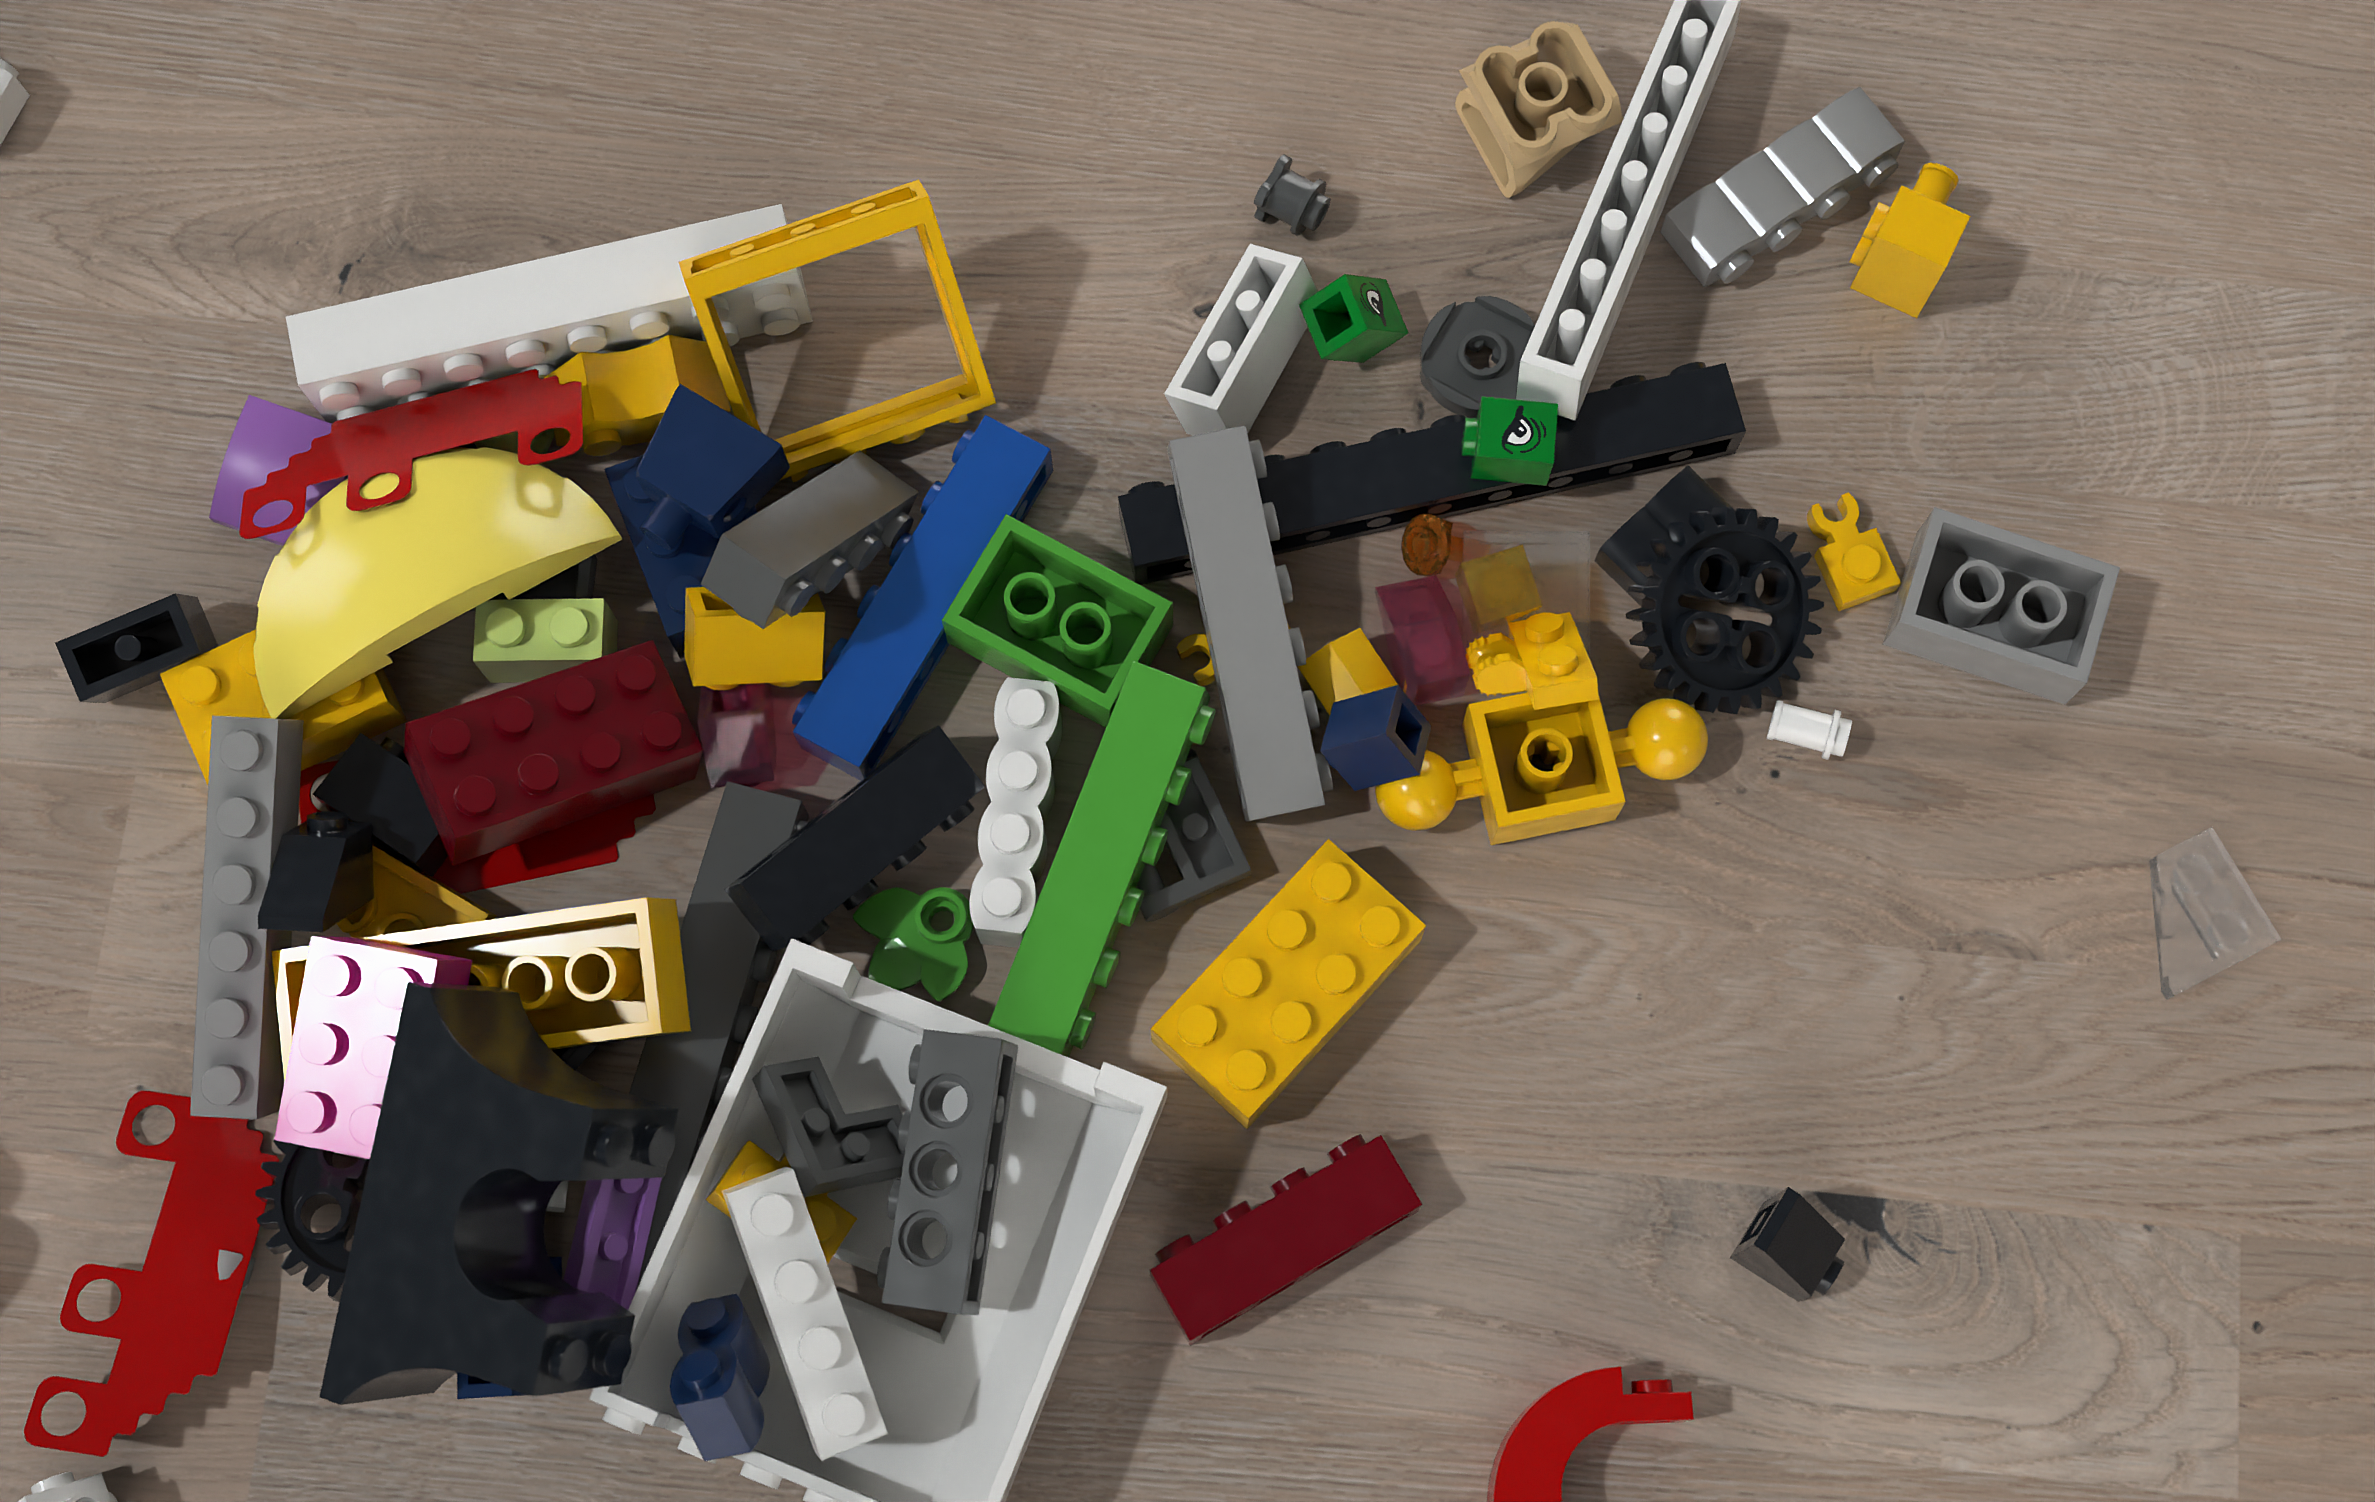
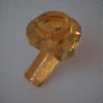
[1401,514,1490,576]

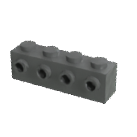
[701,450,919,629]

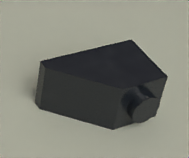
[258,811,374,933]
[1730,1187,1845,1302]

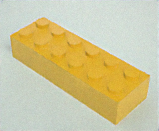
[271,897,691,1082]

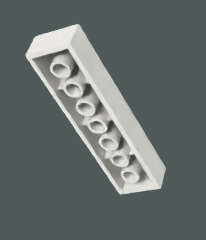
[286,204,813,424]

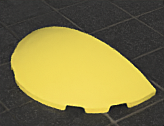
[254,447,622,719]

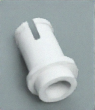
[1767,700,1852,760]

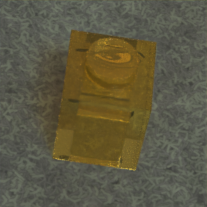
[1455,544,1542,635]

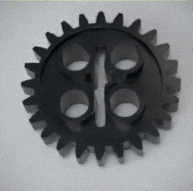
[1626,507,1824,714]
[255,1140,370,1302]

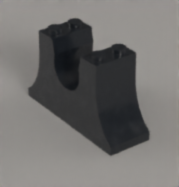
[319,982,679,1405]

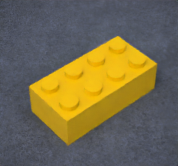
[1150,839,1426,1129]

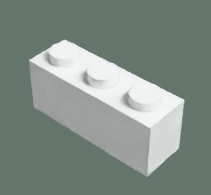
[1164,244,1318,436]

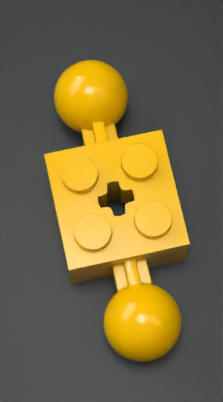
[1375,692,1708,845]

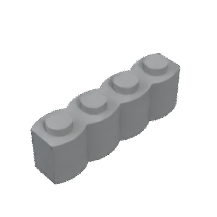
[1660,87,1905,287]

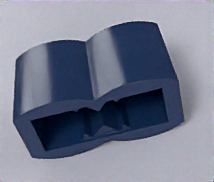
[670,1294,770,1461]

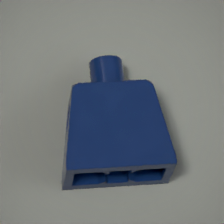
[636,384,790,550]

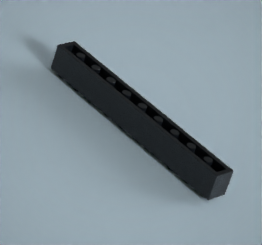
[1118,362,1746,585]

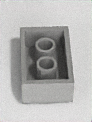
[1882,507,2120,705]

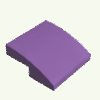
[209,395,348,546]

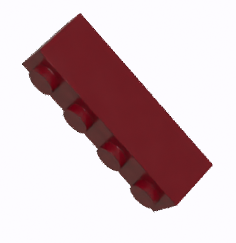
[1149,1134,1423,1346]

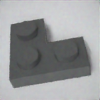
[752,1057,905,1198]

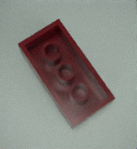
[404,640,704,866]

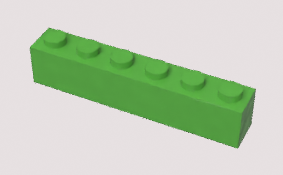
[988,661,1216,1058]

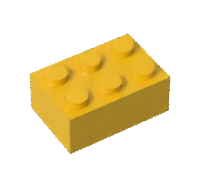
[160,629,407,785]

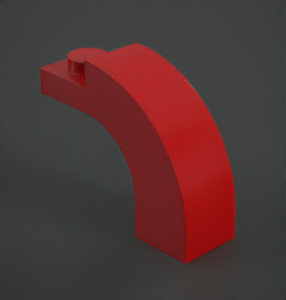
[1487,1366,1694,1502]

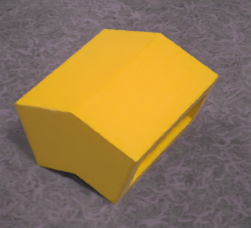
[1297,628,1398,715]

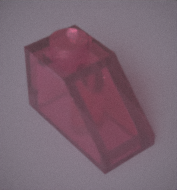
[1375,575,1470,706]
[697,683,777,788]

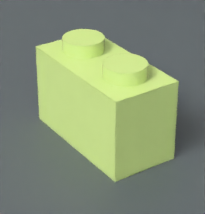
[473,598,618,683]

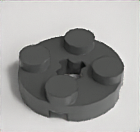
[1420,296,1535,418]

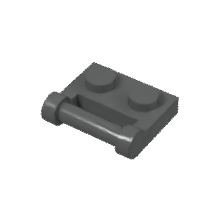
[1137,756,1251,922]

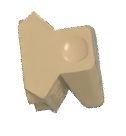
[1455,21,1623,198]

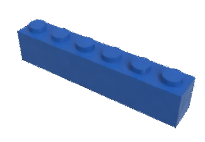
[792,415,1053,781]

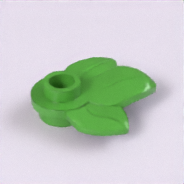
[853,887,974,1002]

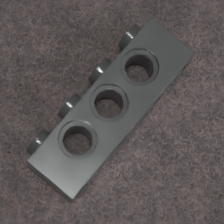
[877,1029,1019,1315]

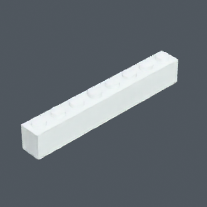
[1516,0,1742,420]

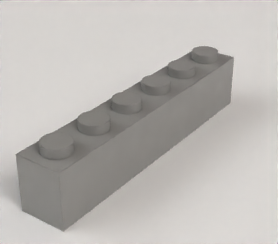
[1167,425,1333,821]
[190,716,304,1120]

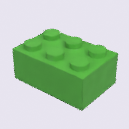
[942,514,1173,728]

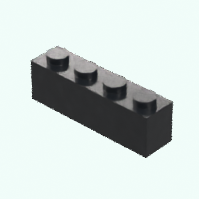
[724,725,985,951]

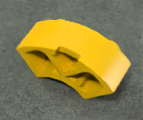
[543,335,731,456]

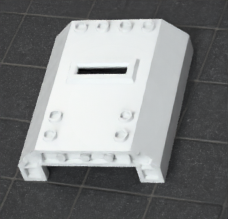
[589,938,1168,1502]

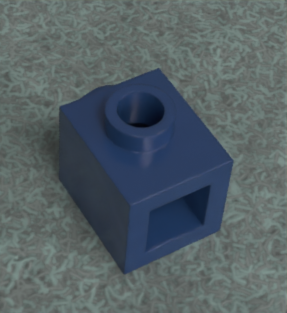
[1320,685,1431,791]

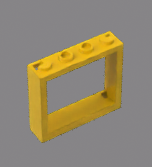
[678,179,996,482]

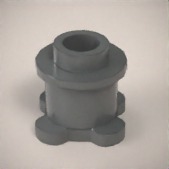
[1254,154,1331,236]

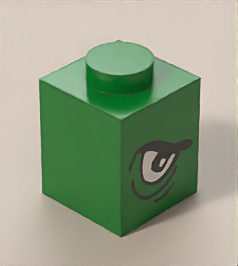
[1299,274,1409,363]
[1461,396,1558,486]

